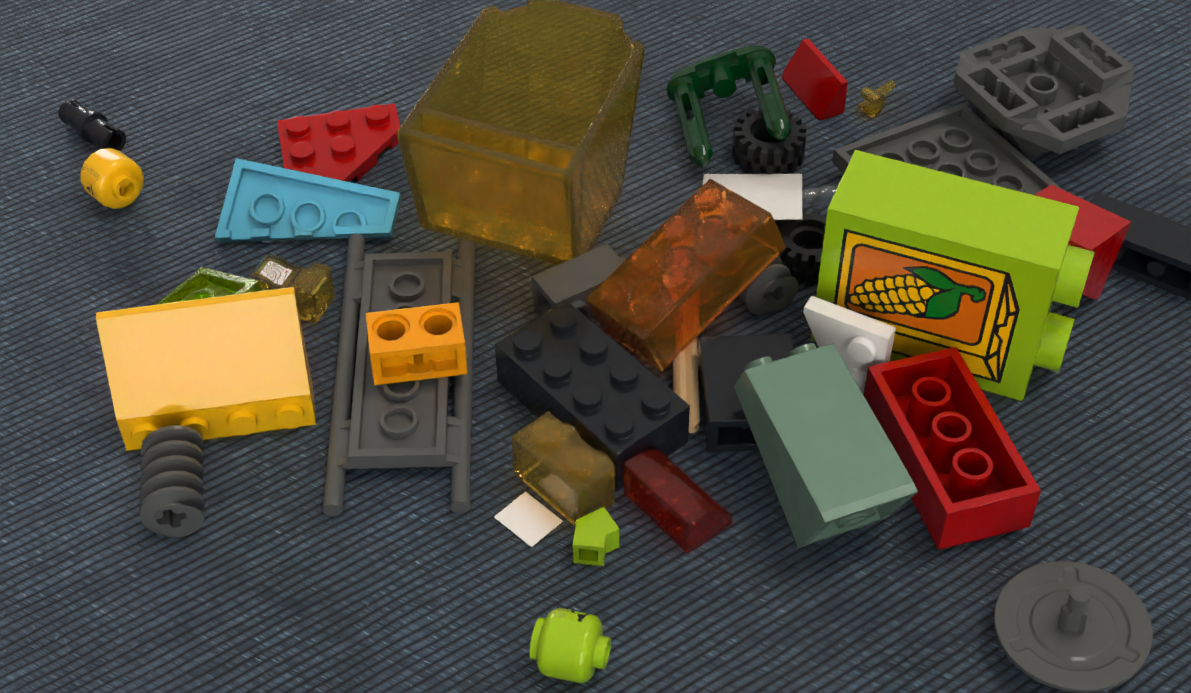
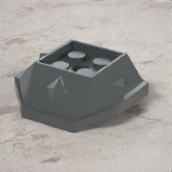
[953,25,1135,159]

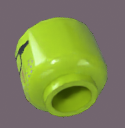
[529,608,611,684]

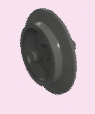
[994,561,1153,693]

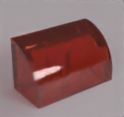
[624,450,732,554]

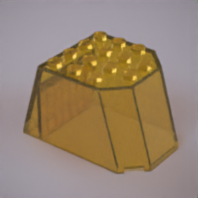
[397,0,645,265]

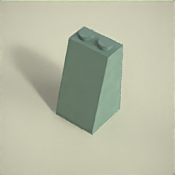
[734,343,918,548]

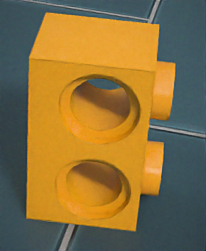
[366,302,467,385]

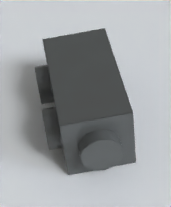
[532,244,633,319]

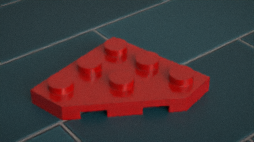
[277,103,402,182]

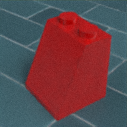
[1035,184,1131,300]

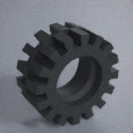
[732,107,807,174]
[770,208,827,286]

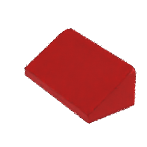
[782,38,848,120]

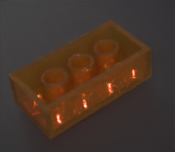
[586,179,786,371]

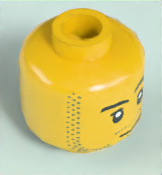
[80,148,144,209]

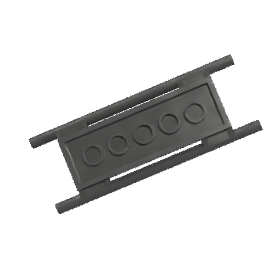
[322,231,476,517]

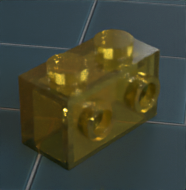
[512,411,615,527]

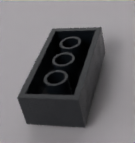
[495,301,690,491]

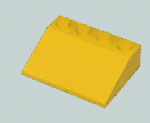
[96,287,316,451]

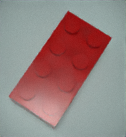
[863,347,1041,550]

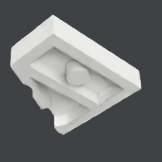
[803,296,896,394]

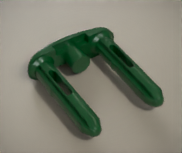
[666,46,791,167]

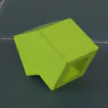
[573,507,620,566]

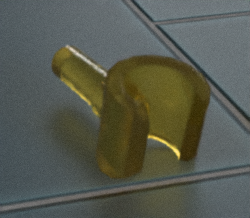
[857,80,895,118]

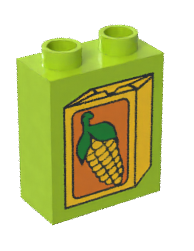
[811,150,1095,401]

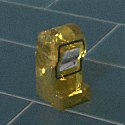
[243,255,335,323]

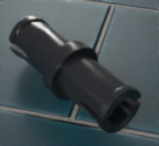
[58,99,126,151]

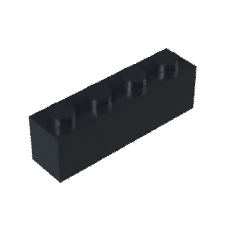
[1090,192,1191,301]

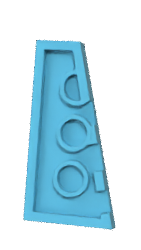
[215,158,402,242]

